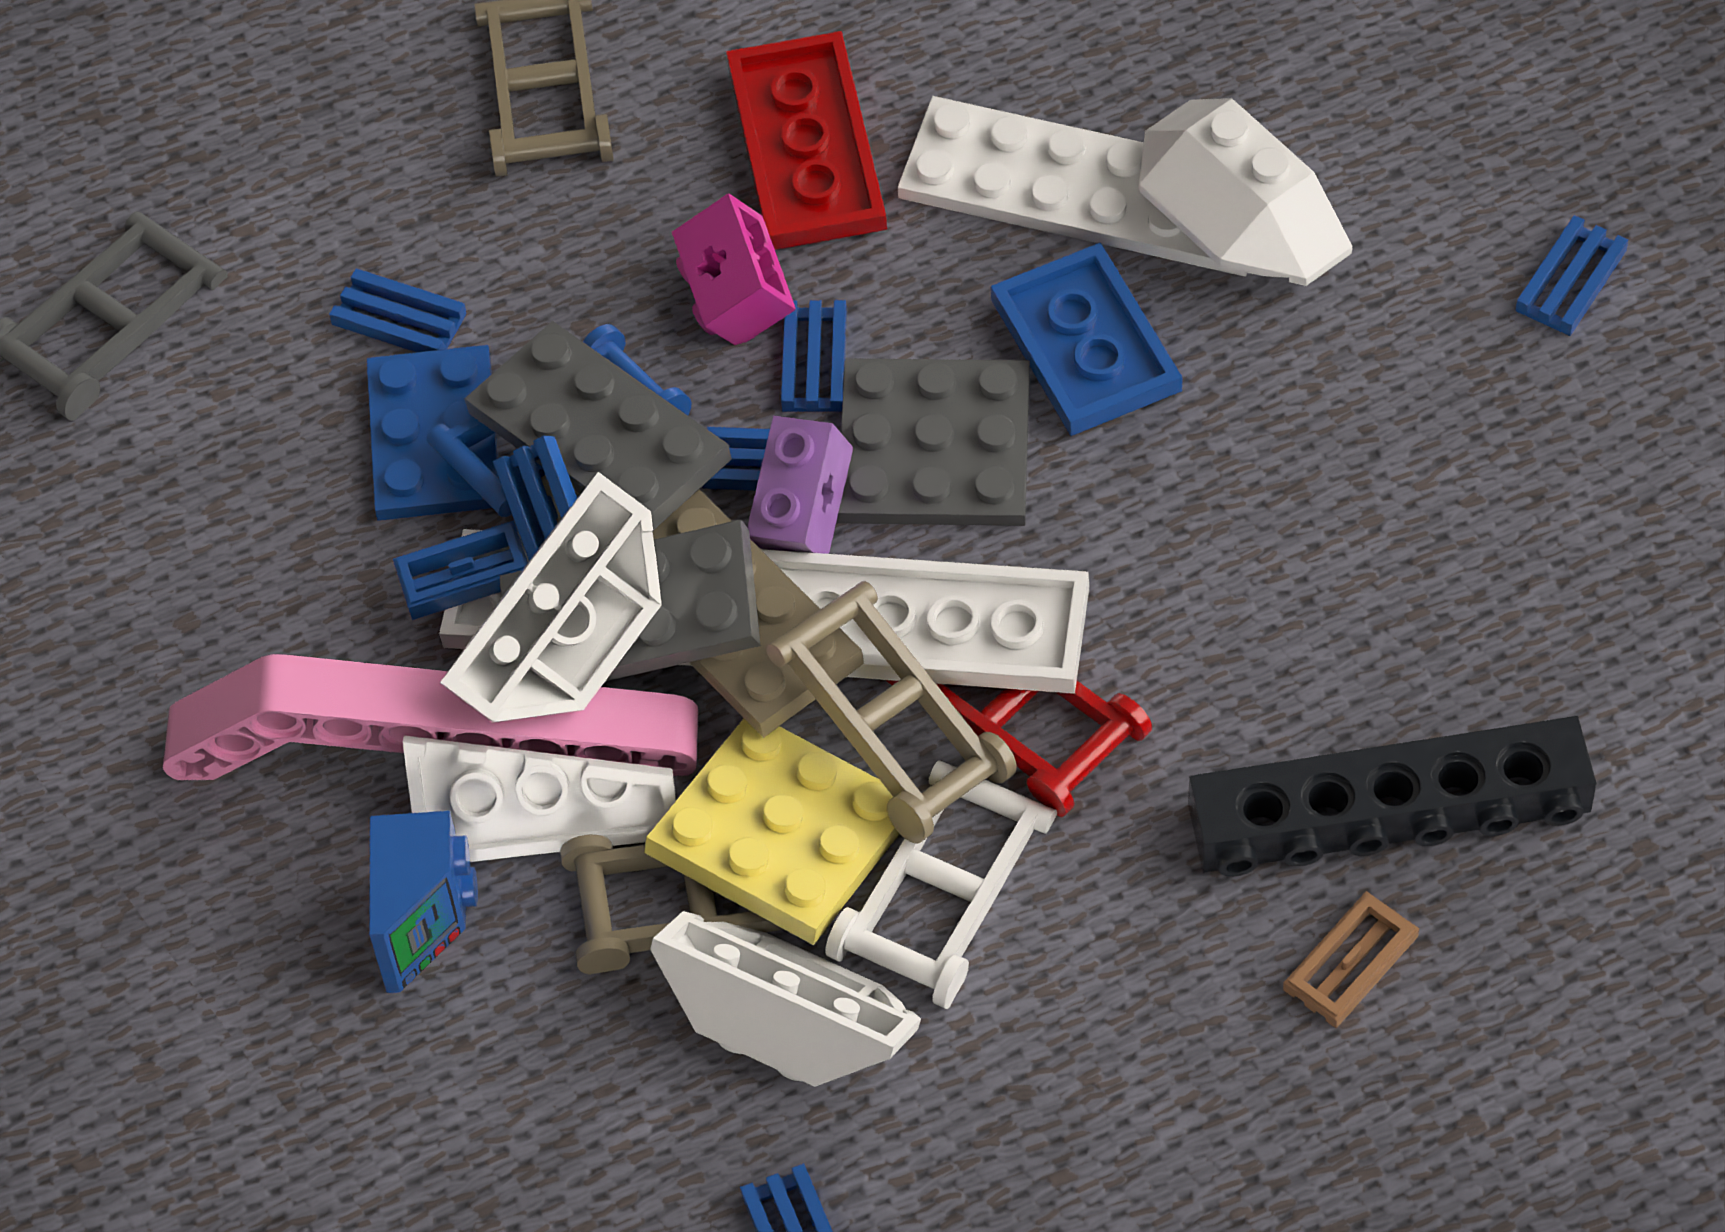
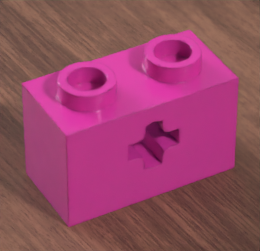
[672,193,796,345]

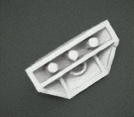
[1139,98,1352,286]
[440,472,661,722]
[650,911,921,1087]

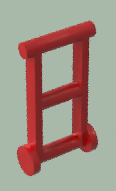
[886,680,1153,817]

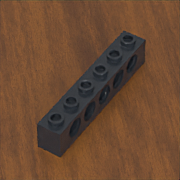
[1188,716,1597,877]

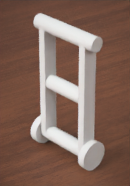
[825,760,1057,1009]

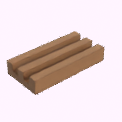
[1283,891,1419,1028]

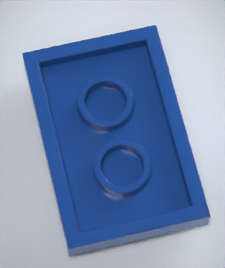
[991,242,1183,436]
[367,345,499,521]

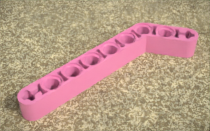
[163,654,699,780]

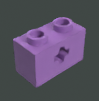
[747,416,853,554]

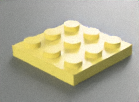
[644,719,899,945]

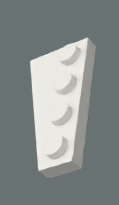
[403,735,676,862]

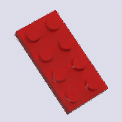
[726,31,887,250]

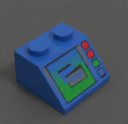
[369,811,478,993]

